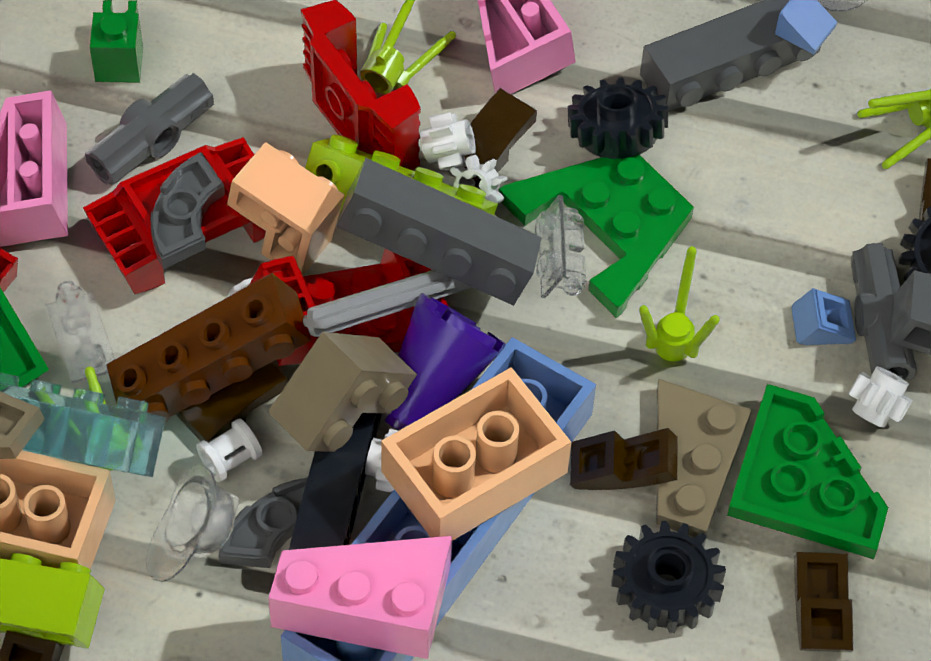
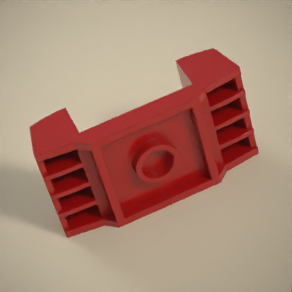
[301,0,421,171]
[83,137,266,294]
[249,249,448,366]

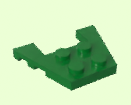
[499,155,694,318]

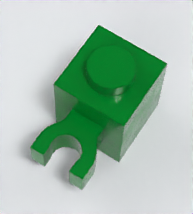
[89,0,143,83]

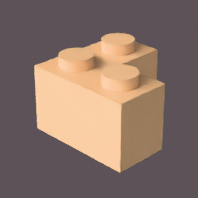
[227,142,344,276]

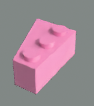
[478,0,576,94]
[0,90,68,247]
[268,536,452,659]

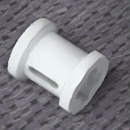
[196,418,263,482]

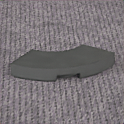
[151,152,225,269]
[218,478,307,568]

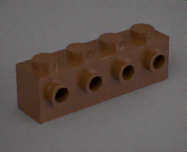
[106,273,312,430]

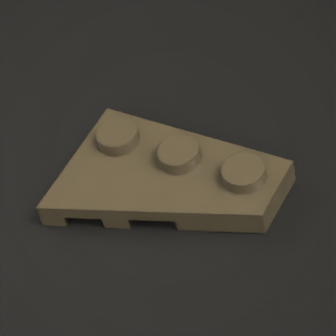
[656,379,751,537]

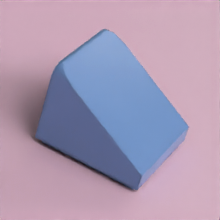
[775,0,837,55]
[792,288,856,345]

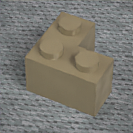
[268,332,417,452]

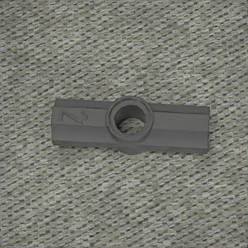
[85,73,214,185]
[850,243,916,381]

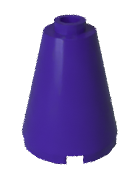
[384,293,506,431]

